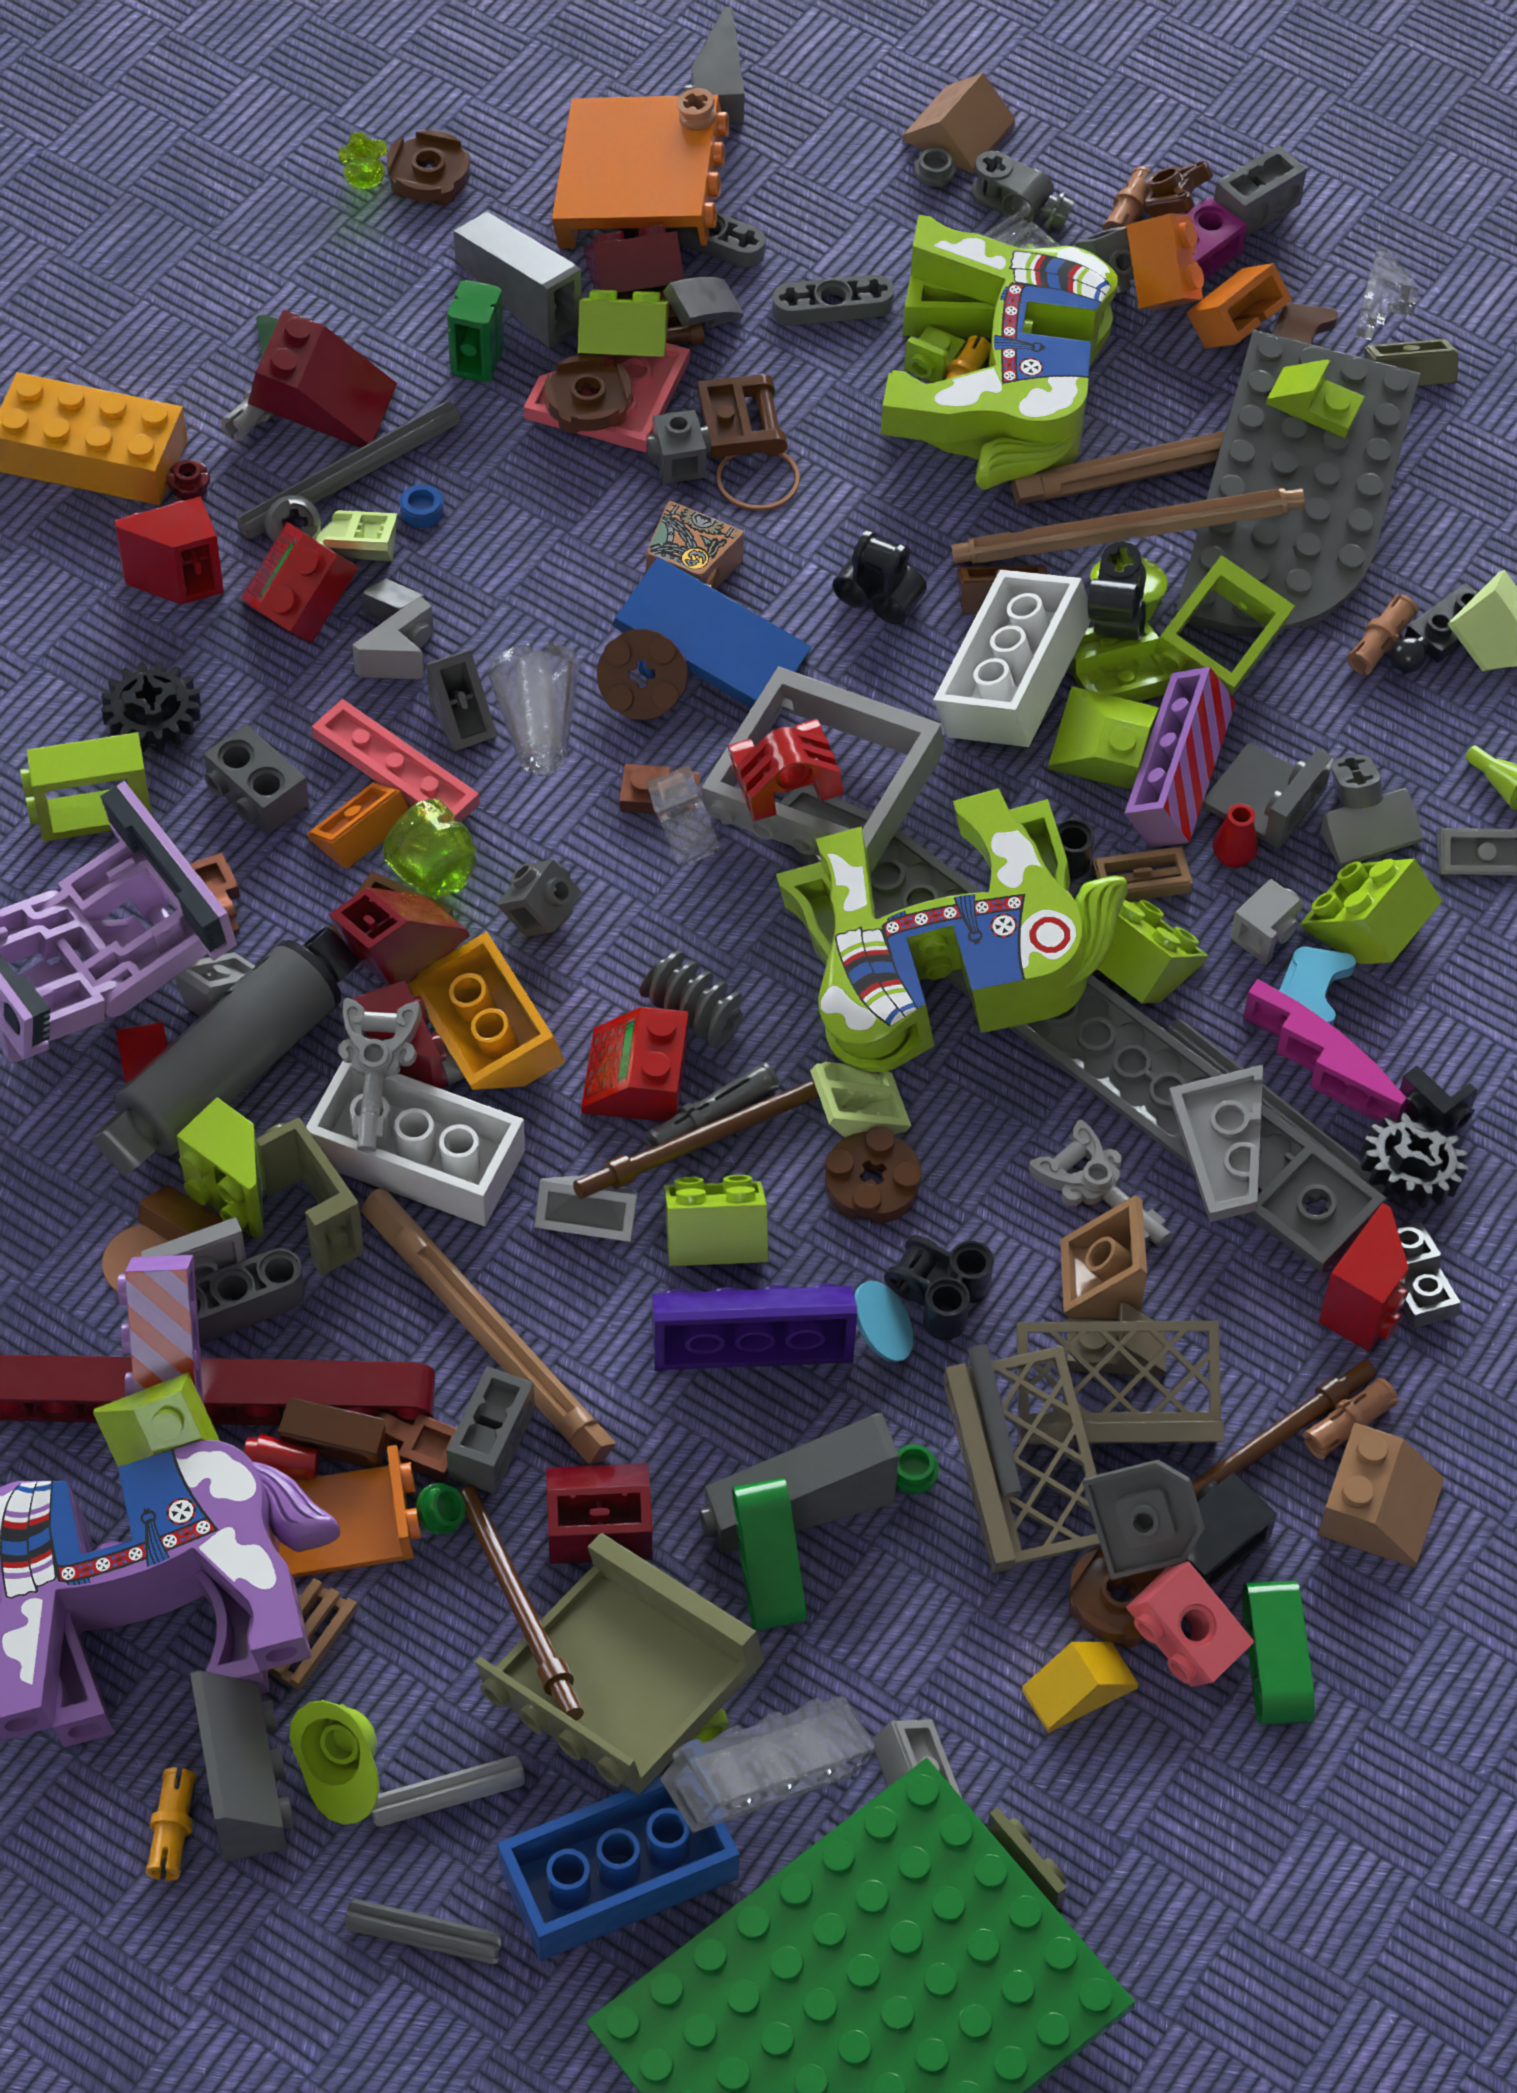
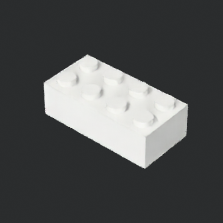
[933,570,1091,747]
[306,1061,525,1226]

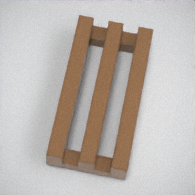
[1091,846,1193,902]
[268,1578,358,1691]

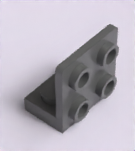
[1203,743,1334,850]

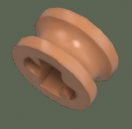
[677,88,717,130]

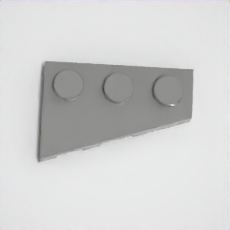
[1169,1065,1263,1222]

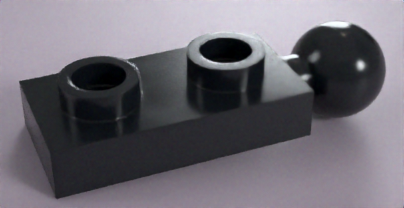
[1390,583,1478,673]

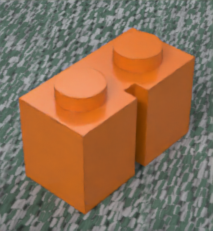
[1126,213,1204,310]
[1186,263,1292,349]

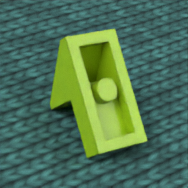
[1266,359,1365,438]

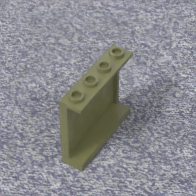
[475,1533,765,1795]

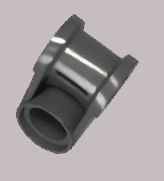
[971,151,1054,224]

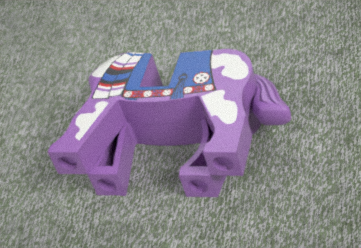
[0,1440,340,1747]

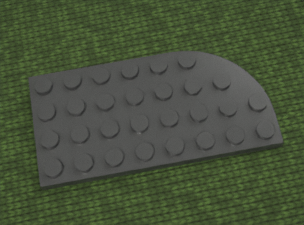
[1174,329,1420,636]

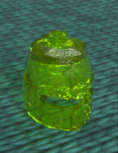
[382,798,477,899]

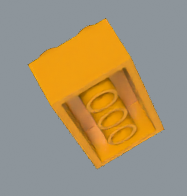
[0,372,188,505]

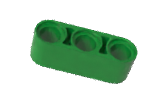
[732,1478,806,1631]
[1242,1581,1315,1725]

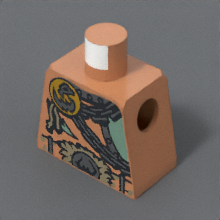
[646,501,744,589]

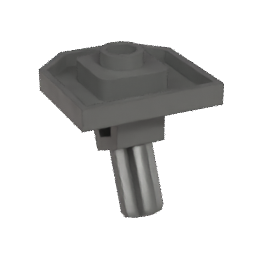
[1082,1460,1205,1580]

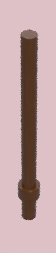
[573,1079,819,1199]
[1191,1360,1377,1497]
[459,1486,584,1721]

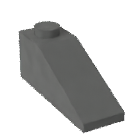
[684,7,745,124]

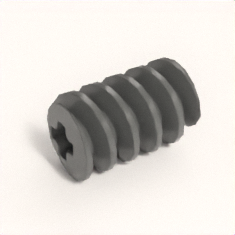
[639,950,743,1048]

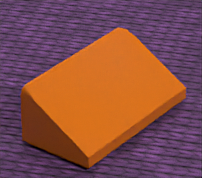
[307,782,412,869]

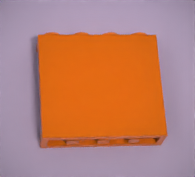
[552,95,729,248]

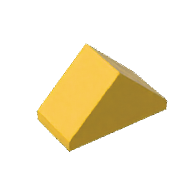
[1022,1642,1139,1733]

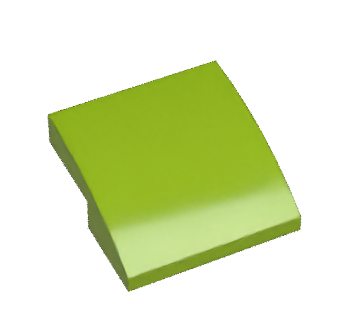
[1069,620,1174,702]

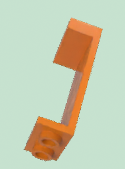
[278,1445,421,1578]

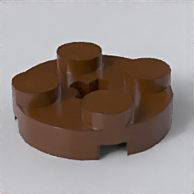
[387,130,470,205]
[545,354,632,433]
[597,629,689,720]
[825,1127,922,1223]
[1069,1546,1166,1648]

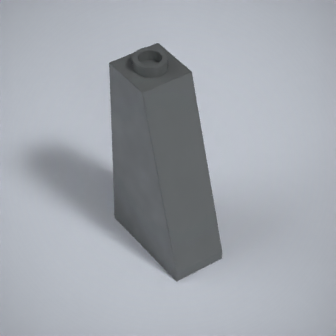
[454,212,582,348]
[698,1413,899,1553]

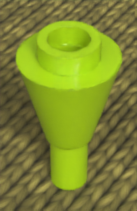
[1465,745,1517,810]

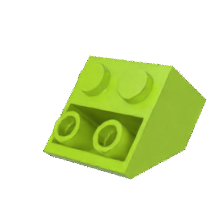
[578,290,669,357]
[1300,859,1443,964]
[1097,900,1209,1004]
[177,1097,264,1241]
[664,1175,768,1266]

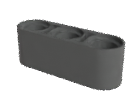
[195,1248,305,1345]

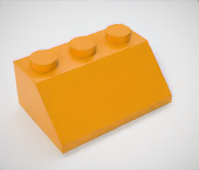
[407,931,566,1090]

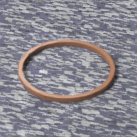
[716,453,800,511]

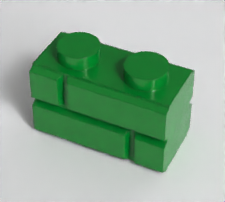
[447,280,504,383]

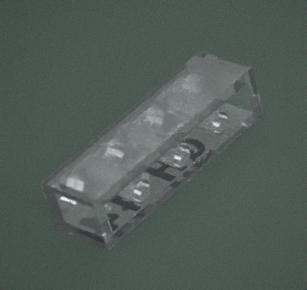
[661,1695,877,1833]

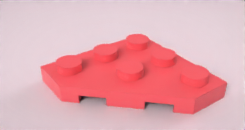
[524,343,690,453]

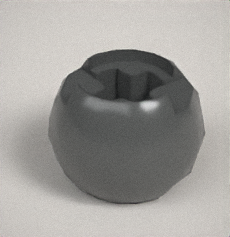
[265,495,321,543]

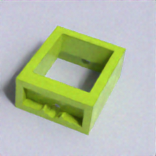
[1154,555,1295,696]
[20,732,152,842]

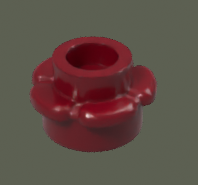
[167,460,210,500]

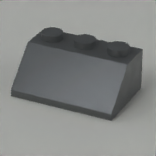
[190,1670,294,1862]

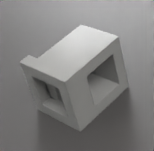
[1230,879,1303,965]

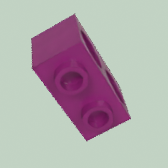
[1183,197,1247,281]

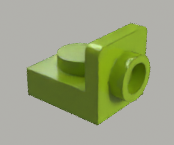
[904,325,966,383]

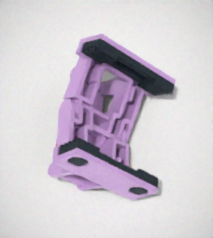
[0,781,237,1062]

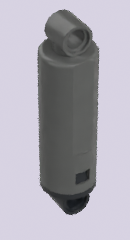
[91,925,360,1176]

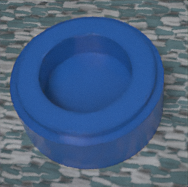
[399,484,444,528]

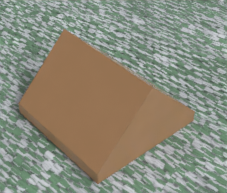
[903,73,1016,174]
[1060,1195,1147,1320]

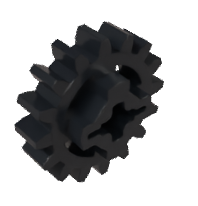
[101,661,201,753]
[1360,1113,1468,1208]

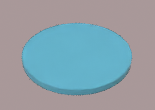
[854,1281,913,1362]

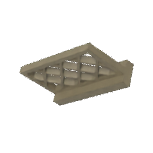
[1016,1320,1224,1445]
[943,1346,1101,1574]

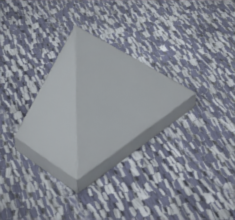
[534,1175,638,1242]

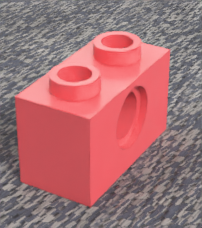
[1126,1561,1255,1687]

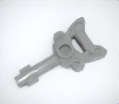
[338,998,422,1152]
[1029,1119,1172,1248]

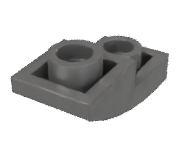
[663,277,745,328]
[1397,1222,1461,1328]

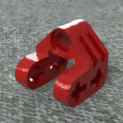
[728,719,843,822]

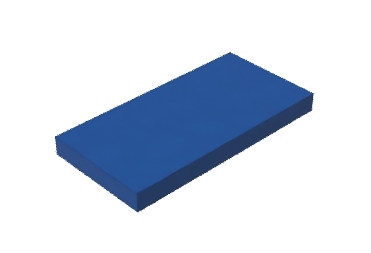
[612,556,812,708]

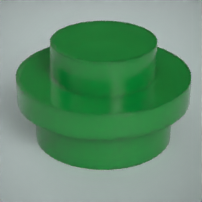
[896,1444,939,1494]
[416,1483,466,1535]

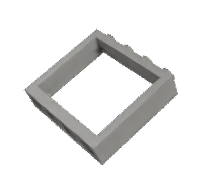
[702,666,944,874]

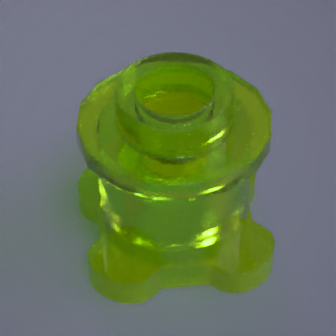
[338,132,387,188]

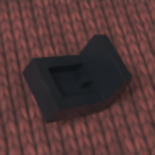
[1399,1066,1477,1135]

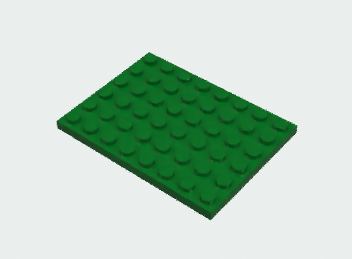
[586,1757,1135,2093]

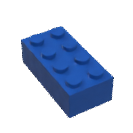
[497,1762,740,1962]

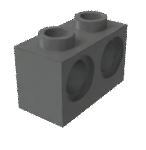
[1214,145,1307,238]
[204,724,309,835]
[446,1366,535,1495]

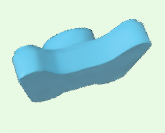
[1279,947,1356,1026]

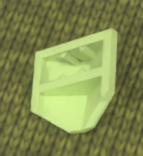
[316,510,398,561]
[1448,570,1517,671]
[810,1062,911,1138]

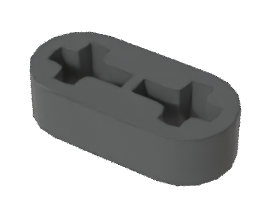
[1331,755,1383,809]

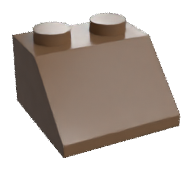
[1318,1422,1445,1568]

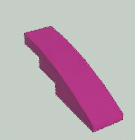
[1243,979,1406,1123]

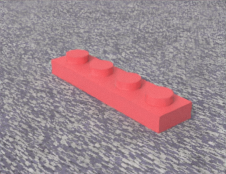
[312,699,480,832]

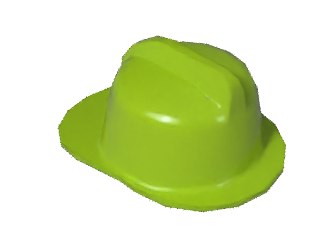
[289,1700,380,1825]

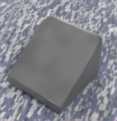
[362,578,424,622]

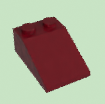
[247,309,397,448]

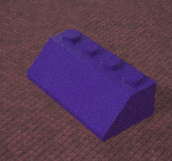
[652,1283,857,1370]

